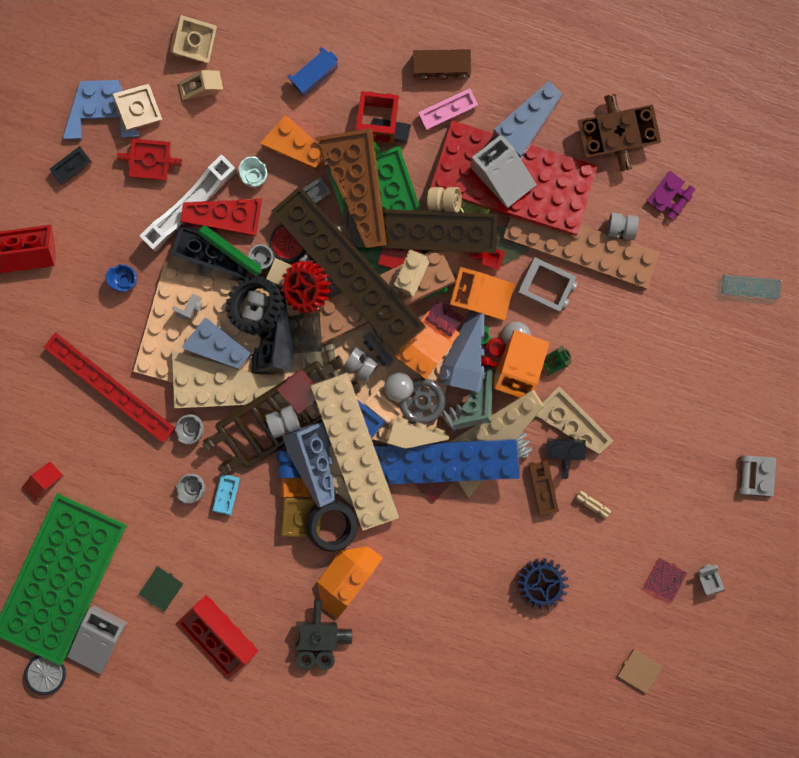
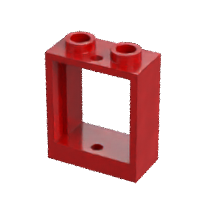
[356,91,399,145]

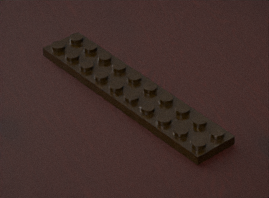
[271,186,427,354]

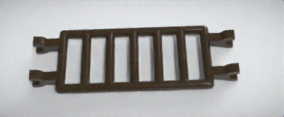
[202,355,361,475]

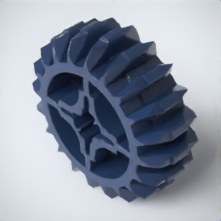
[517,558,569,610]

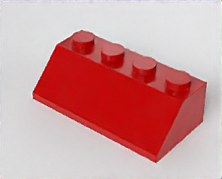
[0,225,56,273]
[176,595,258,679]

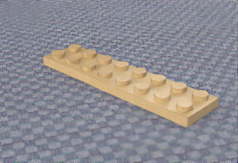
[311,372,399,530]

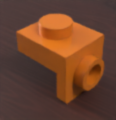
[281,477,310,497]

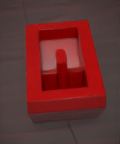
[22,461,64,501]

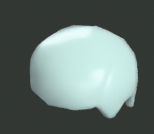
[238,157,268,188]

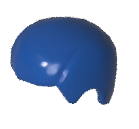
[105,264,137,293]

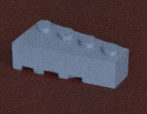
[492,81,562,159]

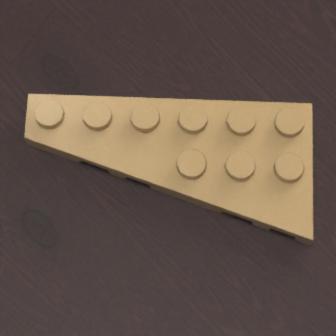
[172,351,288,408]

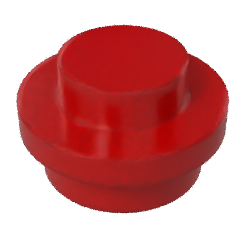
[486,338,505,357]

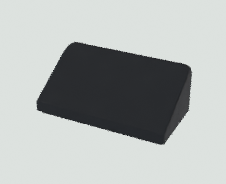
[372,118,411,143]

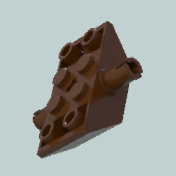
[577,94,661,172]

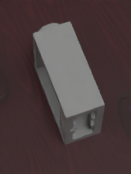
[517,257,577,313]

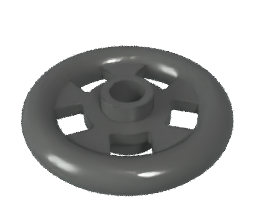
[399,378,445,424]

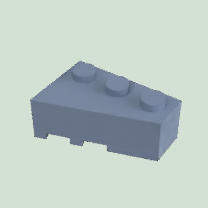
[181,318,253,369]

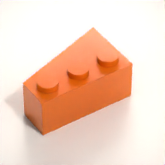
[260,115,327,171]

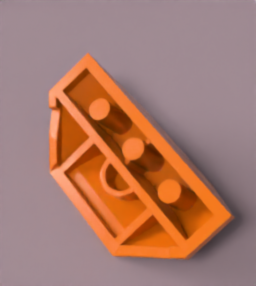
[317,546,383,619]

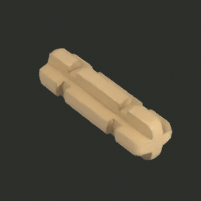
[575,491,611,519]

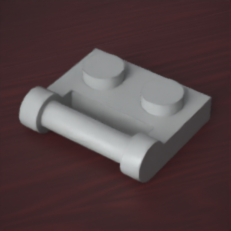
[739,455,776,496]

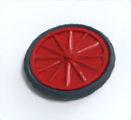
[270,224,306,262]

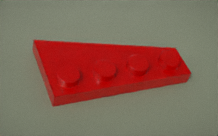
[180,198,262,237]

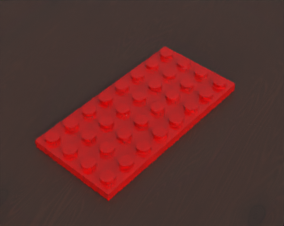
[430,121,598,236]

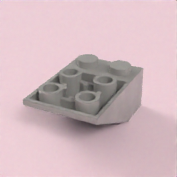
[470,135,537,209]
[67,605,128,674]

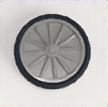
[25,655,66,695]

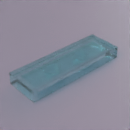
[721,275,781,299]

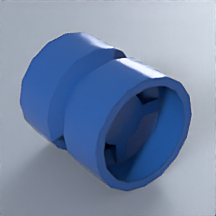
[277,450,301,478]

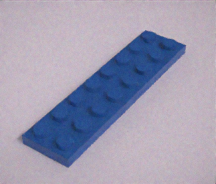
[374,439,520,484]

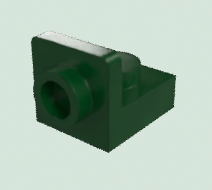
[543,346,572,376]

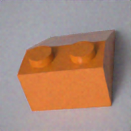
[395,311,460,379]

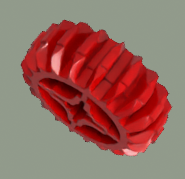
[280,261,331,313]

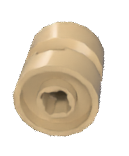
[427,187,462,212]

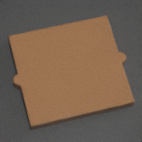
[618,649,663,694]

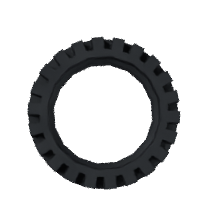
[226,276,284,335]

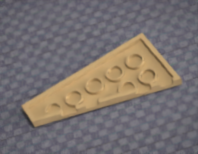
[450,389,544,498]

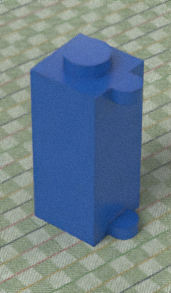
[287,47,338,97]

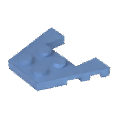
[63,80,139,140]

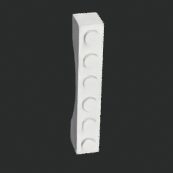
[140,154,238,252]

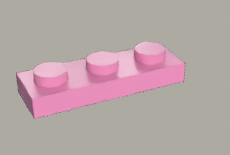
[418,88,478,131]

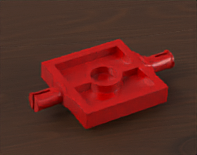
[117,138,183,181]

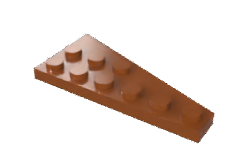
[315,128,387,248]

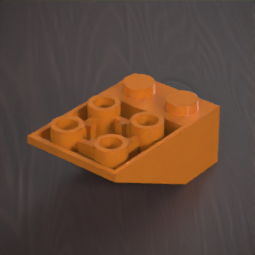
[450,267,514,321]
[493,330,549,397]

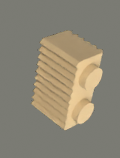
[394,250,430,297]

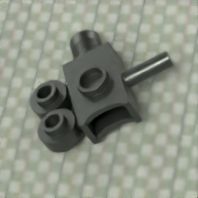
[295,600,352,670]

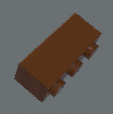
[413,49,471,80]

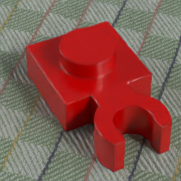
[470,249,506,270]

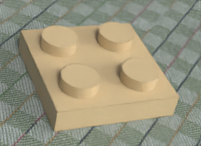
[112,84,162,132]

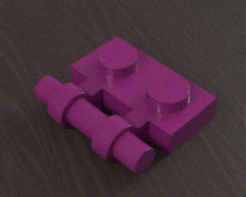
[646,171,696,220]

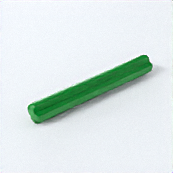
[198,226,262,276]

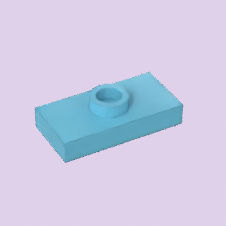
[212,473,241,515]

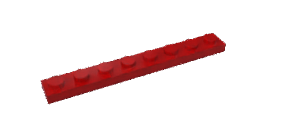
[43,332,176,443]

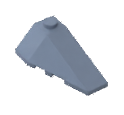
[439,312,484,392]
[283,421,335,507]

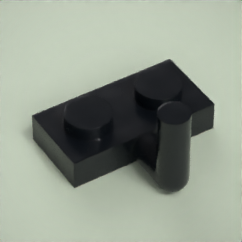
[547,438,586,479]

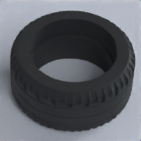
[305,500,358,552]

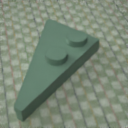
[453,366,493,430]

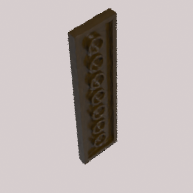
[342,208,498,254]

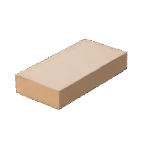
[364,389,404,424]

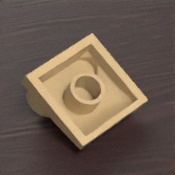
[171,15,217,63]

